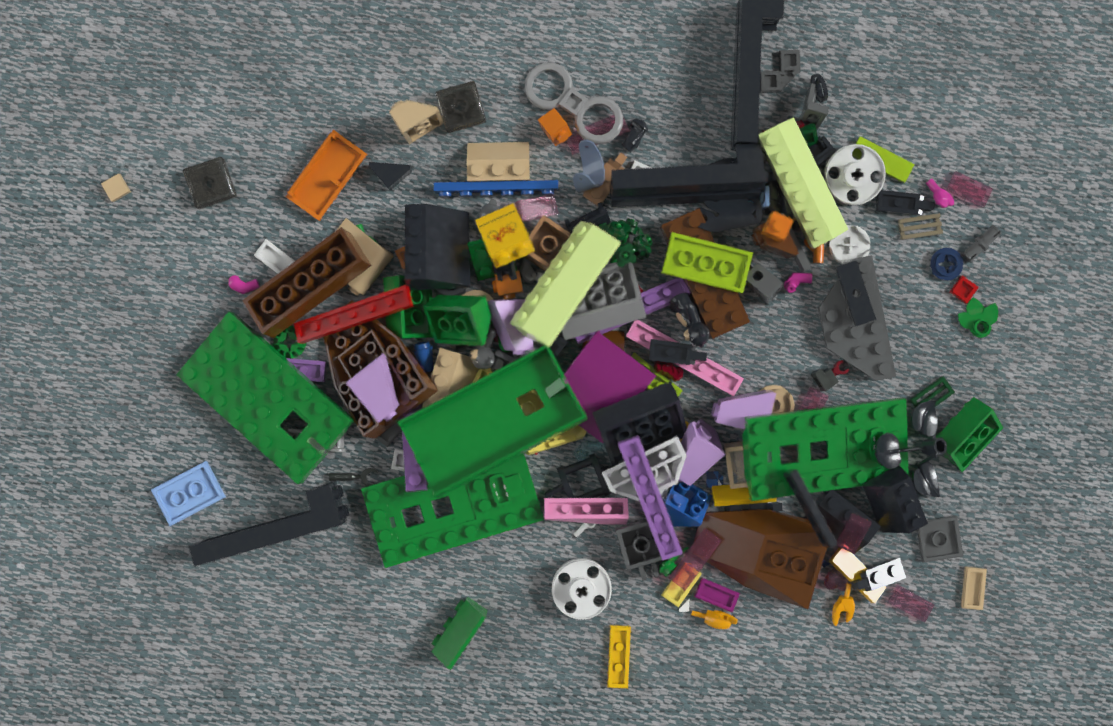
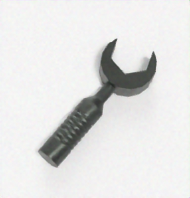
[329,467,379,486]

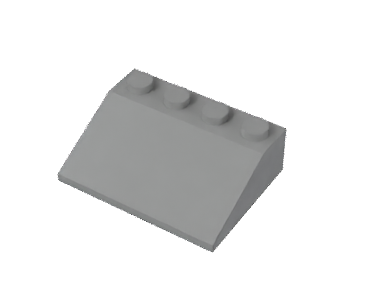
[562,262,646,340]

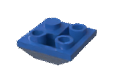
[663,481,712,527]

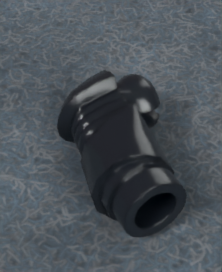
[622,118,648,153]
[764,182,783,215]

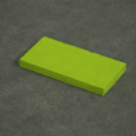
[661,232,753,294]

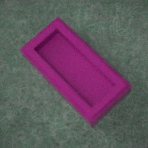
[694,577,740,613]

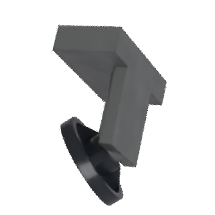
[798,73,829,130]

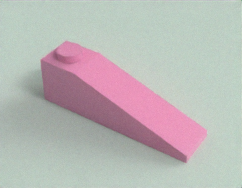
[544,498,629,525]

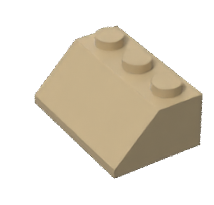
[389,100,444,144]
[467,142,530,182]
[422,348,478,408]

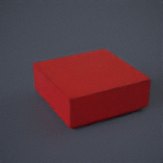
[949,275,979,304]

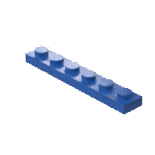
[434,180,558,197]

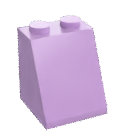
[711,390,776,429]

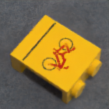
[475,203,535,268]

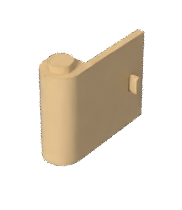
[336,218,394,296]

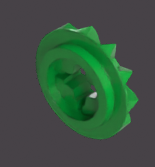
[273,326,306,359]

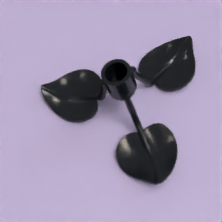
[875,401,947,497]

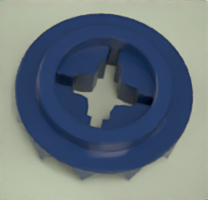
[929,248,963,281]

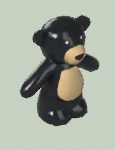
[669,293,710,348]

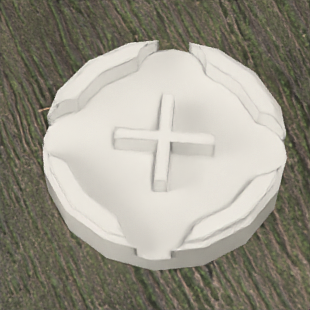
[829,225,871,265]

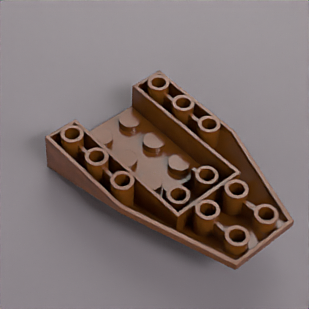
[324,300,439,439]
[691,509,832,610]

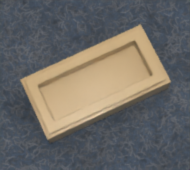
[961,566,987,610]

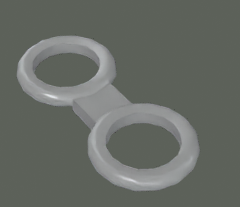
[524,63,623,144]

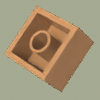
[523,215,571,272]

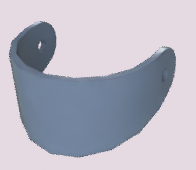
[573,140,605,193]

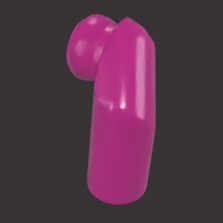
[784,273,812,293]
[228,275,260,294]

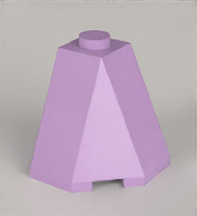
[487,299,533,355]
[347,354,399,423]
[679,419,725,486]

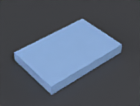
[151,461,226,526]

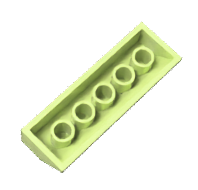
[758,117,849,248]
[510,221,620,347]

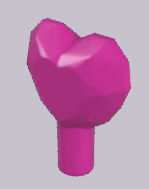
[926,179,954,208]

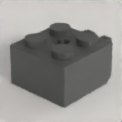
[615,518,662,581]

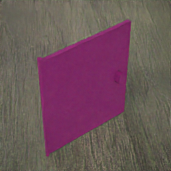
[564,330,656,443]

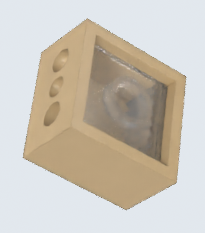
[724,441,748,489]

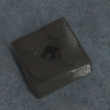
[435,81,486,133]
[183,157,237,210]

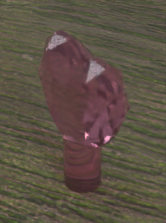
[824,567,850,591]

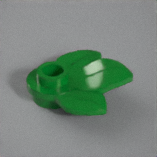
[958,298,998,338]
[659,547,689,577]

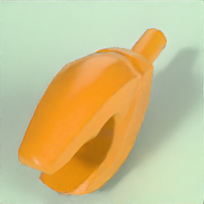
[832,583,855,626]
[691,610,738,629]

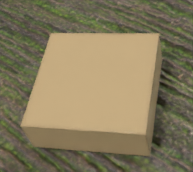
[101,173,131,202]

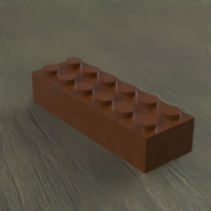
[660,208,750,340]
[242,227,372,338]

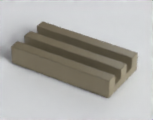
[898,213,943,240]

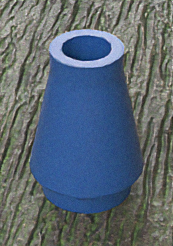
[413,341,434,372]

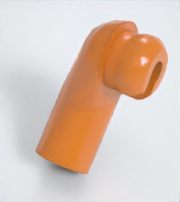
[804,238,824,263]

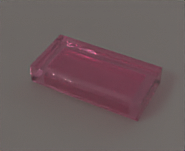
[946,171,993,208]
[515,195,559,222]
[836,513,871,554]
[888,584,935,622]

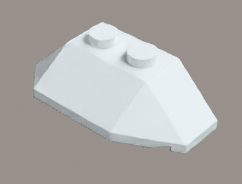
[602,436,687,501]

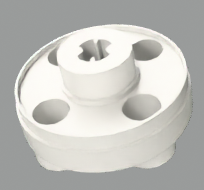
[823,144,886,205]
[552,558,612,619]

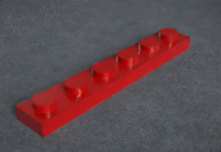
[294,285,413,344]

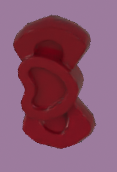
[654,361,683,382]

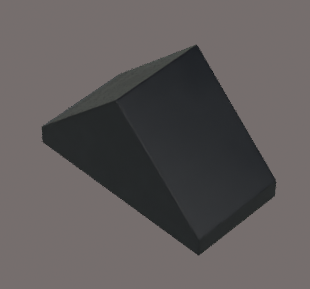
[369,162,412,191]

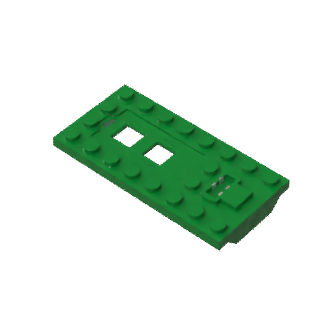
[742,397,909,501]
[361,453,544,568]

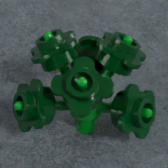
[598,218,652,267]

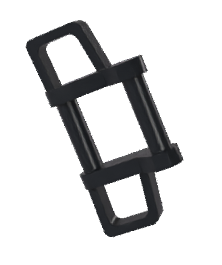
[545,453,618,498]

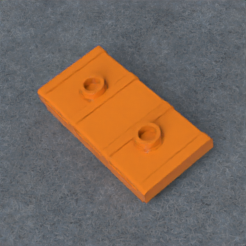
[285,130,368,221]

